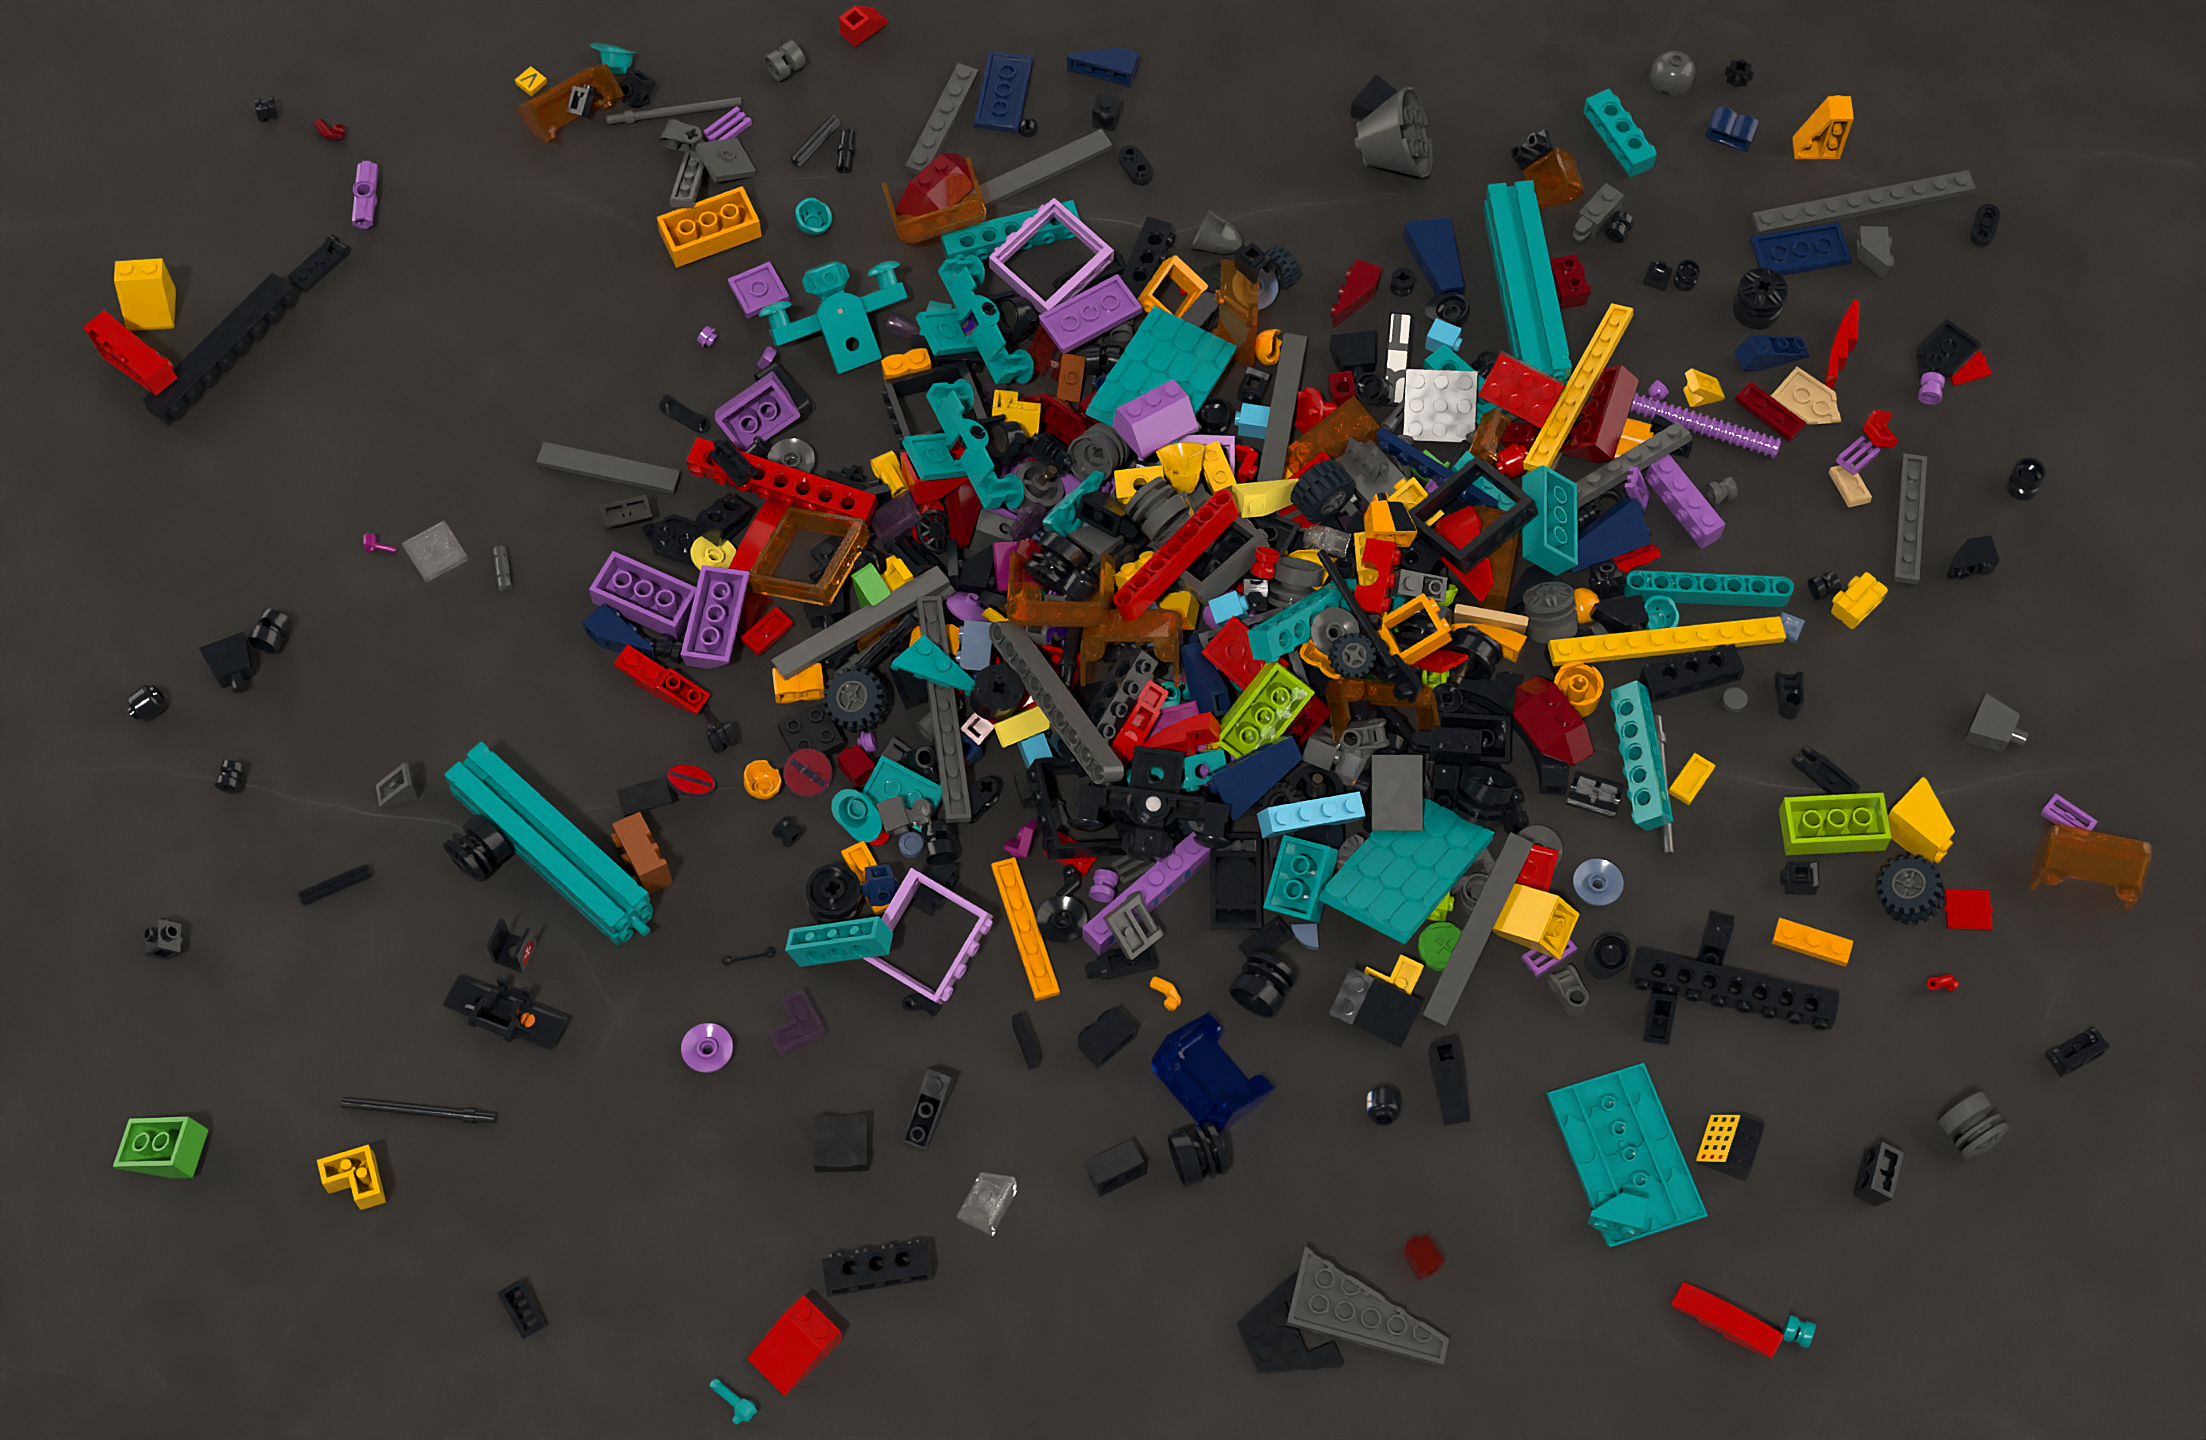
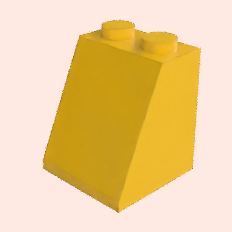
[114,258,176,331]
[1888,777,1955,864]
[1492,883,1579,960]

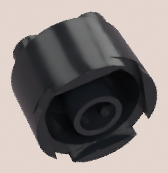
[970,663,1024,721]

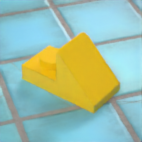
[1683,368,1725,407]

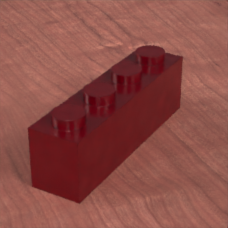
[1560,365,1639,463]

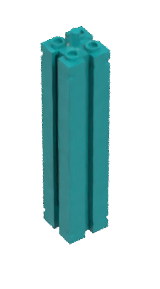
[1483,180,1572,393]
[444,741,654,946]

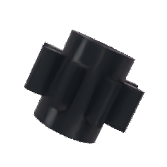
[1724,59,1754,87]

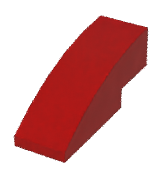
[1141,712,1221,756]

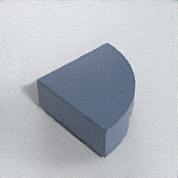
[1780,612,1805,644]
[1291,923,1319,950]

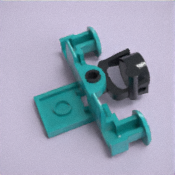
[915,255,1037,385]
[902,379,1027,509]

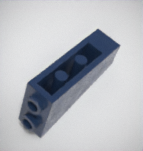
[1403,217,1464,296]
[1567,497,1651,573]
[1207,733,1303,821]

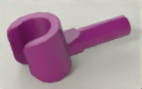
[363,534,397,553]

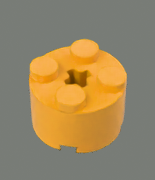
[1553,661,1604,718]

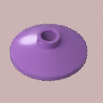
[946,591,989,622]
[681,1023,733,1073]

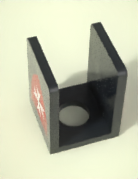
[486,917,537,974]

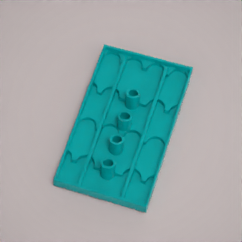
[1085,306,1238,444]
[1319,796,1495,945]
[1546,1063,1708,1247]

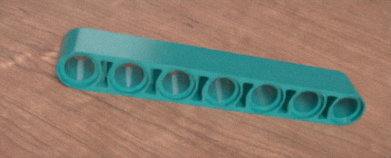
[1623,570,1794,607]

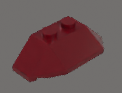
[896,153,975,224]
[1019,393,1091,447]
[1512,676,1594,766]

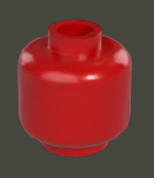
[1495,443,1528,478]

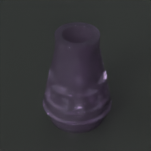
[885,313,921,339]

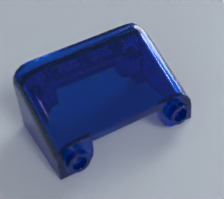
[1151,1013,1275,1135]

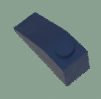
[1067,47,1139,87]

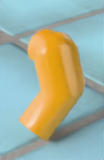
[1150,976,1181,1011]

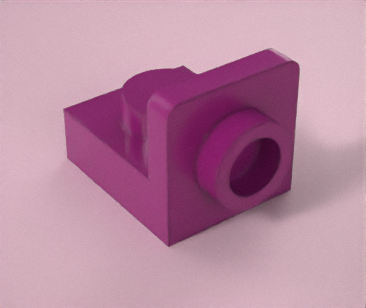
[1004,820,1039,857]

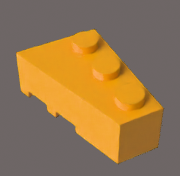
[1792,95,1854,159]

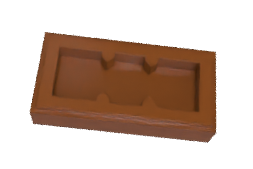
[1056,353,1086,404]

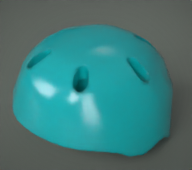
[795,198,832,236]
[1644,595,1679,630]

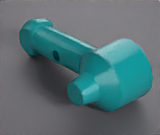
[710,1378,758,1425]

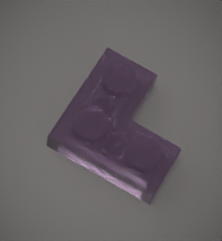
[768,989,826,1057]

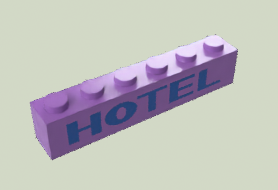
[1083,832,1211,956]

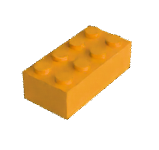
[657,186,762,268]

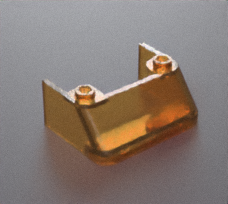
[516,63,624,142]
[882,157,987,245]
[1213,260,1259,368]
[1006,551,1116,628]
[1080,608,1184,687]
[1325,677,1440,742]
[2030,825,2153,911]

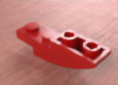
[613,644,711,715]
[1110,680,1169,769]

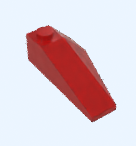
[1433,506,1494,602]

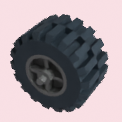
[1290,459,1356,523]
[823,667,890,733]
[1877,855,1945,925]

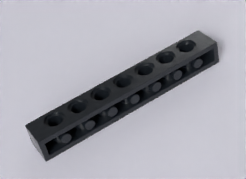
[1628,948,1840,1031]

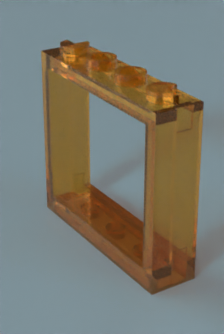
[748,507,870,607]

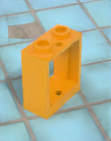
[1137,255,1208,318]
[1377,593,1452,666]

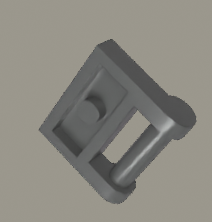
[1103,891,1164,960]

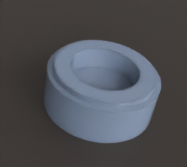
[899,832,924,858]

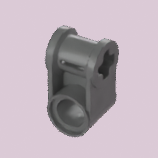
[659,119,704,153]
[1339,718,1390,750]
[1547,965,1589,1017]

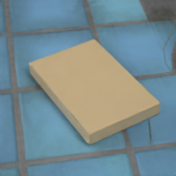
[1452,604,1529,635]

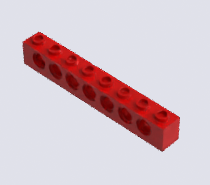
[686,437,877,530]

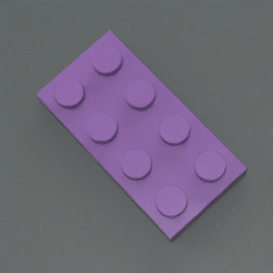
[1038,274,1142,354]

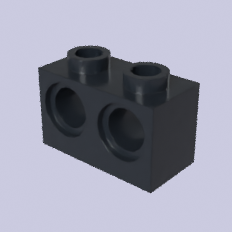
[695,493,751,547]
[1853,1142,1904,1207]

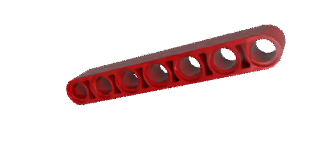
[1113,490,1239,621]

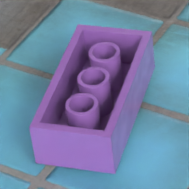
[589,551,697,640]

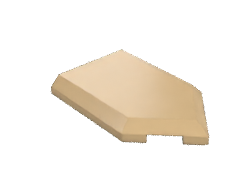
[1771,367,1841,425]

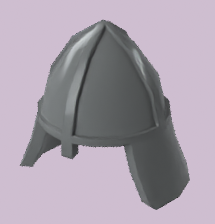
[1191,210,1243,254]

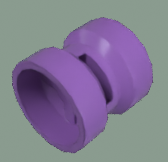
[1918,372,1945,405]
[1089,869,1119,903]

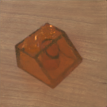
[1523,147,1585,209]

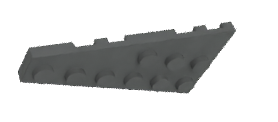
[1286,1246,1449,1367]

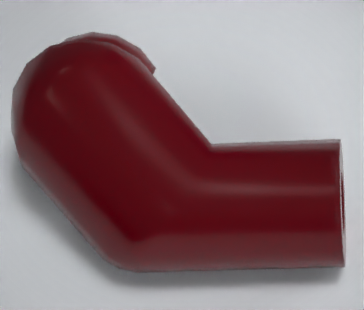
[314,118,346,140]

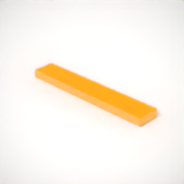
[991,857,1060,1002]

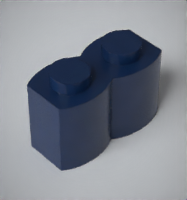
[1705,107,1759,152]

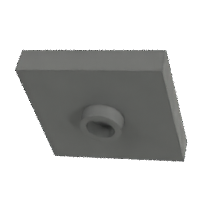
[695,138,756,182]

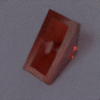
[736,589,774,636]

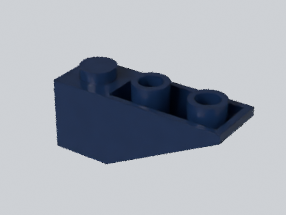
[1734,335,1810,371]
[582,603,656,661]
[1180,642,1231,717]

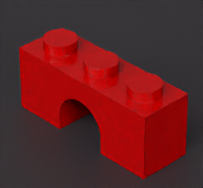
[1354,538,1401,618]

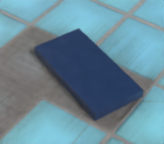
[974,51,1033,133]
[1750,222,1852,276]

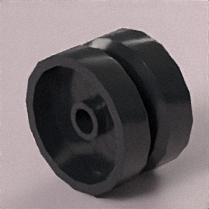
[805,864,863,925]

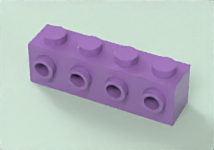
[1645,454,1726,549]

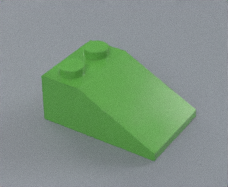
[113,1117,208,1179]

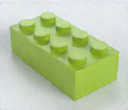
[1216,661,1315,758]
[1779,793,1892,855]

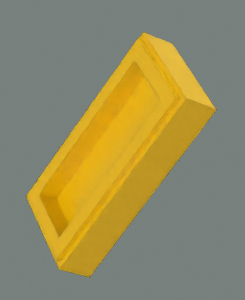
[1668,752,1716,805]

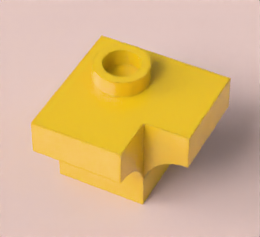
[880,555,914,592]

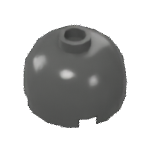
[1650,50,1696,96]

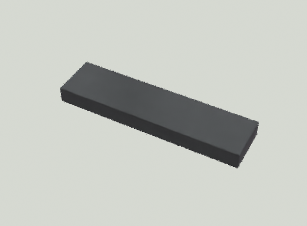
[670,151,706,208]

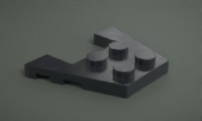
[1237,1271,1343,1374]

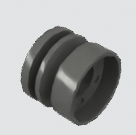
[1067,423,1130,481]
[1124,476,1190,542]
[1268,557,1324,609]
[1523,581,1579,644]
[1938,1091,2010,1160]

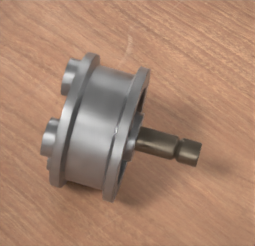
[1014,461,1064,519]

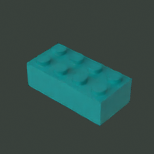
[1522,465,1578,576]

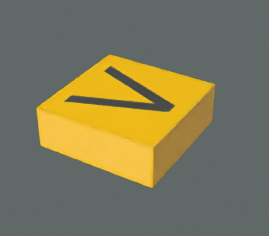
[515,66,547,97]

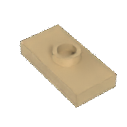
[1829,464,1872,508]

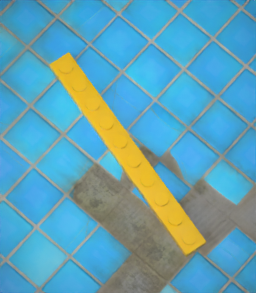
[1523,303,1634,471]
[1547,616,1786,666]

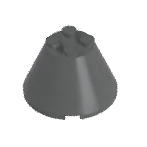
[1355,87,1433,178]

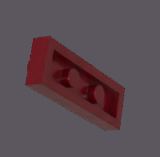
[1735,381,1806,442]

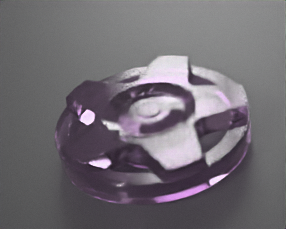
[1010,502,1047,541]

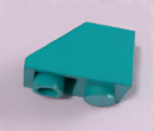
[1587,1193,1649,1238]

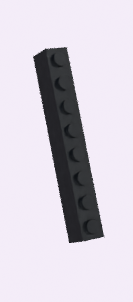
[143,273,297,426]

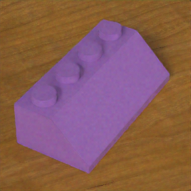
[681,565,750,669]

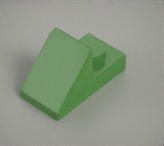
[851,563,891,608]

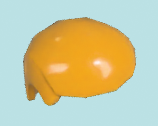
[1254,329,1282,366]
[1573,587,1600,624]
[743,760,782,800]

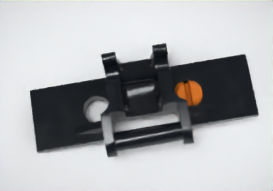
[442,974,568,1050]

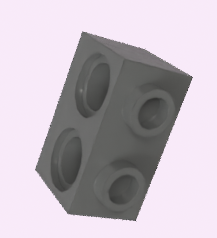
[1302,725,1346,771]

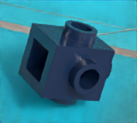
[861,864,899,906]

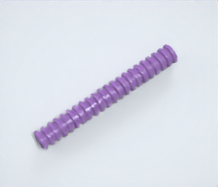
[1629,392,1781,459]

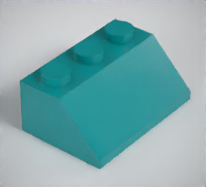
[1263,835,1339,924]

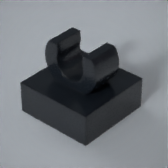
[1643,260,1673,291]
[864,478,892,509]

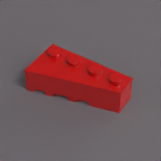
[83,310,177,396]

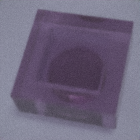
[982,381,1007,404]

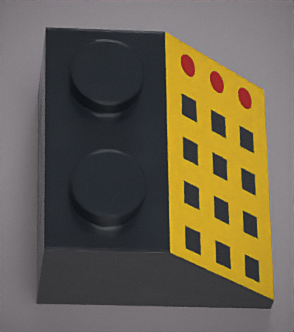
[1695,1115,1766,1181]

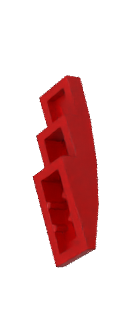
[1824,300,1859,389]
[728,500,789,583]
[1671,1282,1784,1359]

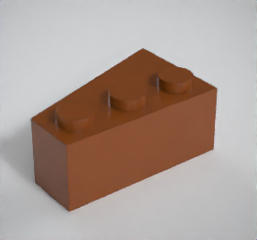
[611,812,673,894]

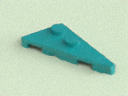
[1043,470,1105,540]
[890,635,974,696]

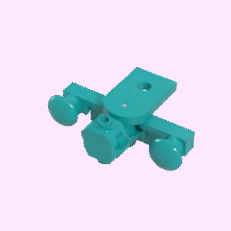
[759,261,908,374]

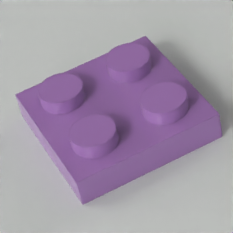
[728,261,790,319]

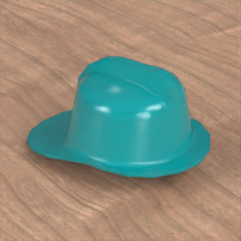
[590,43,638,74]
[831,789,883,843]

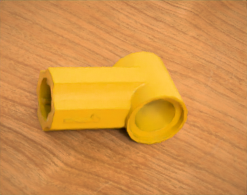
[870,450,909,499]

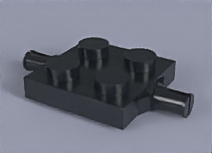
[809,524,879,583]

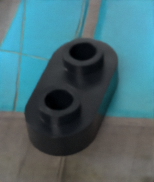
[1119,146,1153,186]
[1970,204,2000,246]

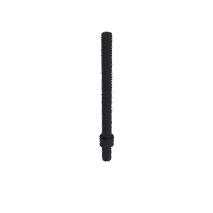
[1317,549,1397,671]
[341,1097,497,1124]

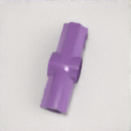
[352,161,378,229]

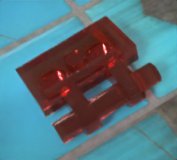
[1028,324,1075,382]

